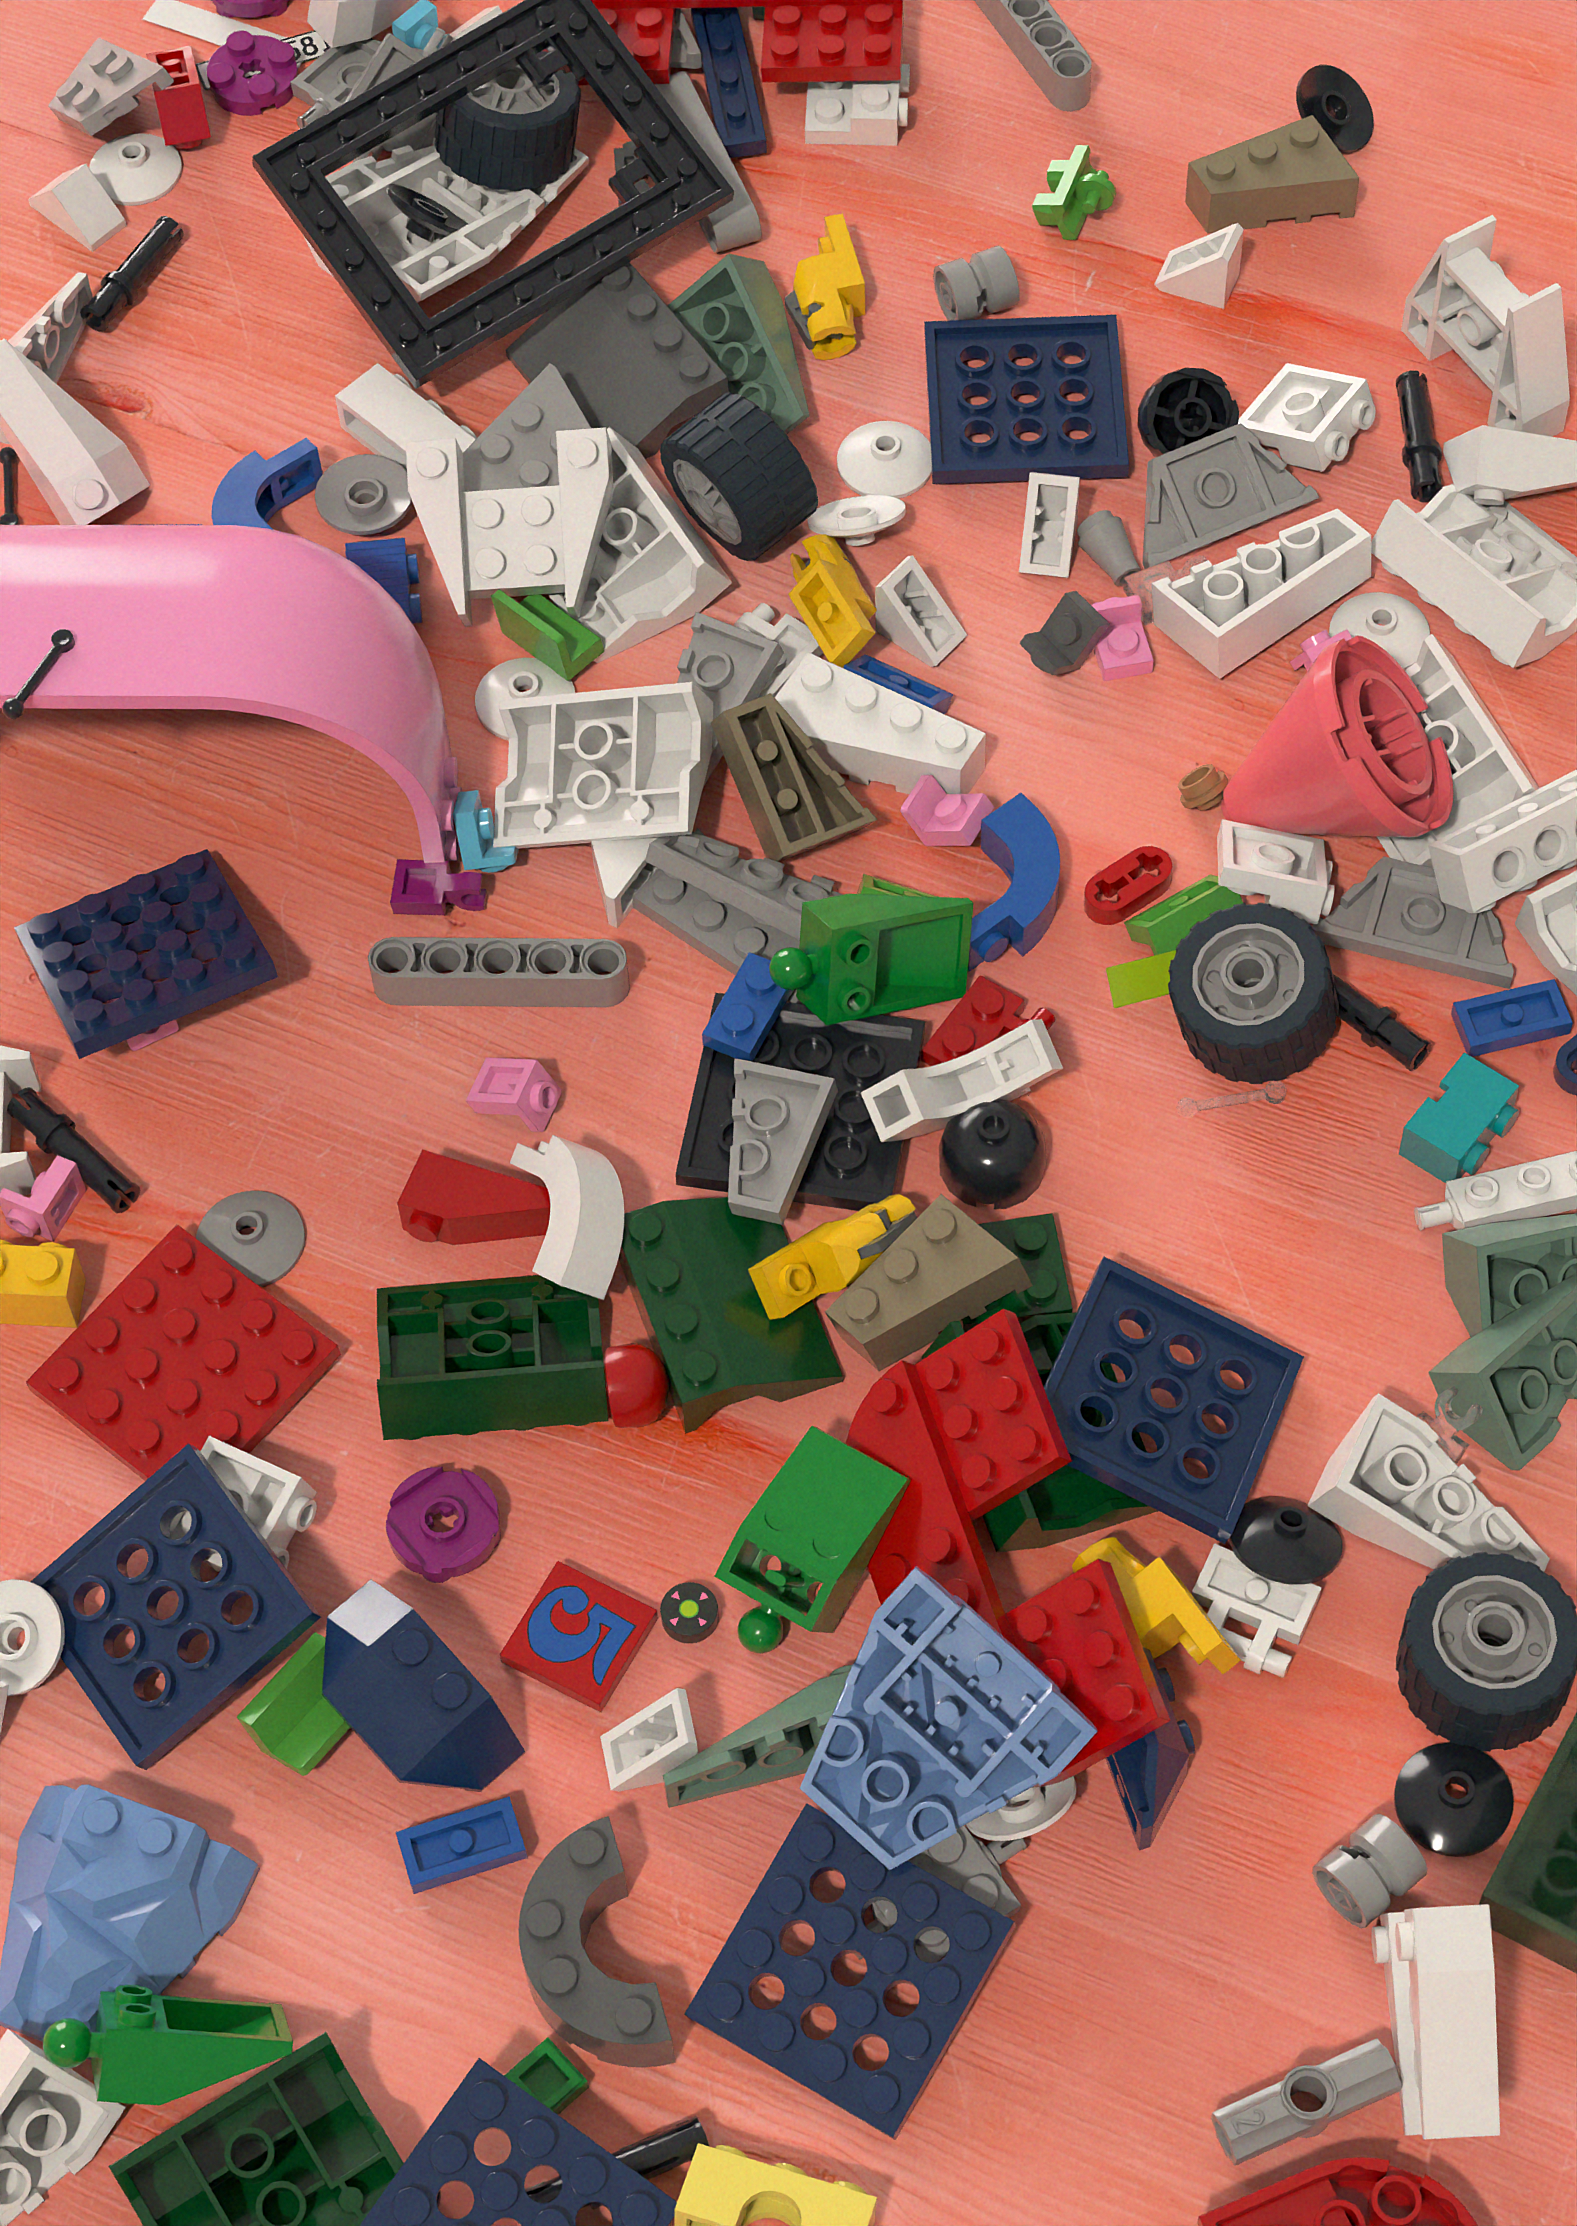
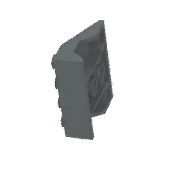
[506,262,728,459]

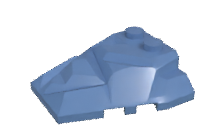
[800,1566,1097,1870]
[0,1784,260,2060]

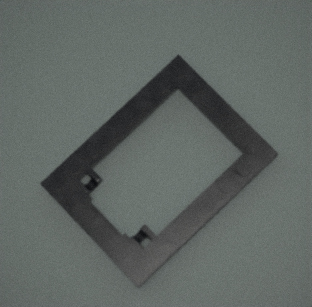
[252,0,734,389]

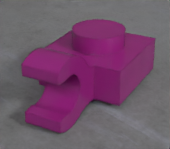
[390,859,487,915]

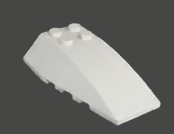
[303,138,589,302]

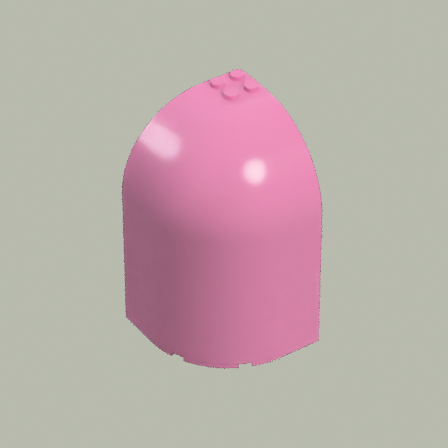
[0,525,462,863]

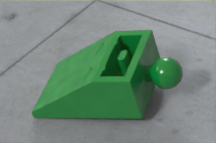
[769,894,973,1025]
[714,1426,911,1654]
[43,1985,293,2106]

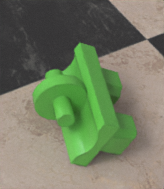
[1032,145,1116,240]

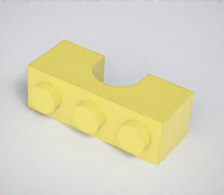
[674,2143,877,2226]

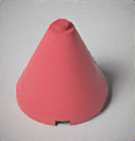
[1221,635,1453,837]

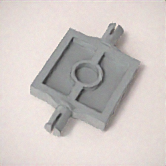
[343,27,454,162]
[291,39,382,129]
[854,1825,1027,1963]

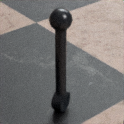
[0,447,20,525]
[2,629,75,719]

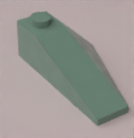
[667,254,810,435]
[1442,1213,1577,1337]
[1428,1273,1577,1471]
[663,1665,852,1808]

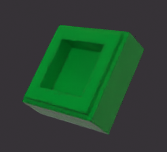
[504,2037,589,2115]

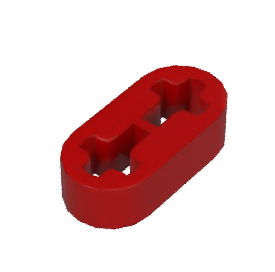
[1084,846,1172,925]

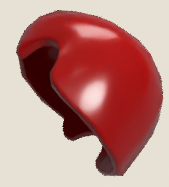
[605,1343,670,1428]

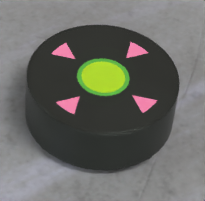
[660,1582,719,1644]

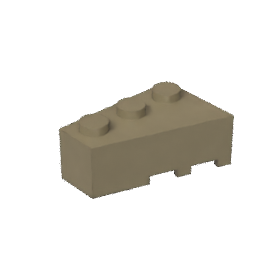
[1185,115,1359,234]
[711,693,877,862]
[825,1194,1033,1371]

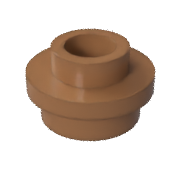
[1178,764,1228,811]

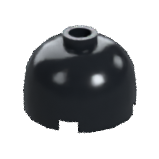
[1137,368,1239,457]
[939,1099,1046,1209]

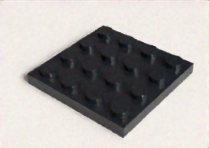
[675,992,925,1211]

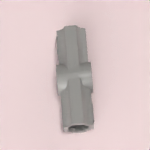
[1211,2038,1402,2166]

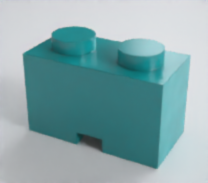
[1399,1052,1519,1183]

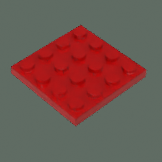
[26,1224,341,1481]

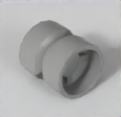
[933,246,1019,321]
[1312,1814,1428,1928]

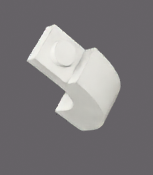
[861,1019,1063,1142]
[510,1135,624,1300]

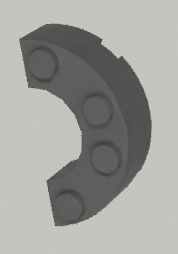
[519,1816,676,2068]

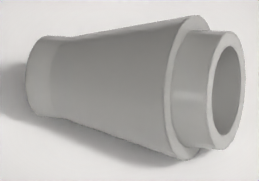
[1077,510,1141,587]

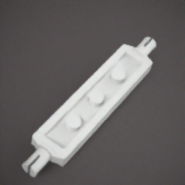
[1414,1151,1577,1231]

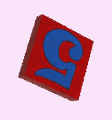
[500,1561,658,1712]

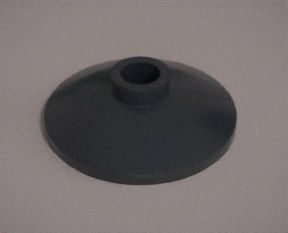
[1296,65,1373,153]
[386,184,468,241]
[1229,1497,1342,1585]
[1394,1743,1513,1857]

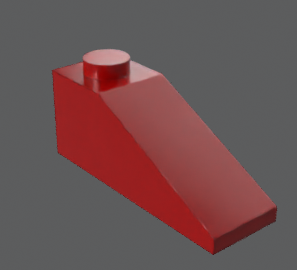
[146,46,211,149]
[397,1149,550,1245]

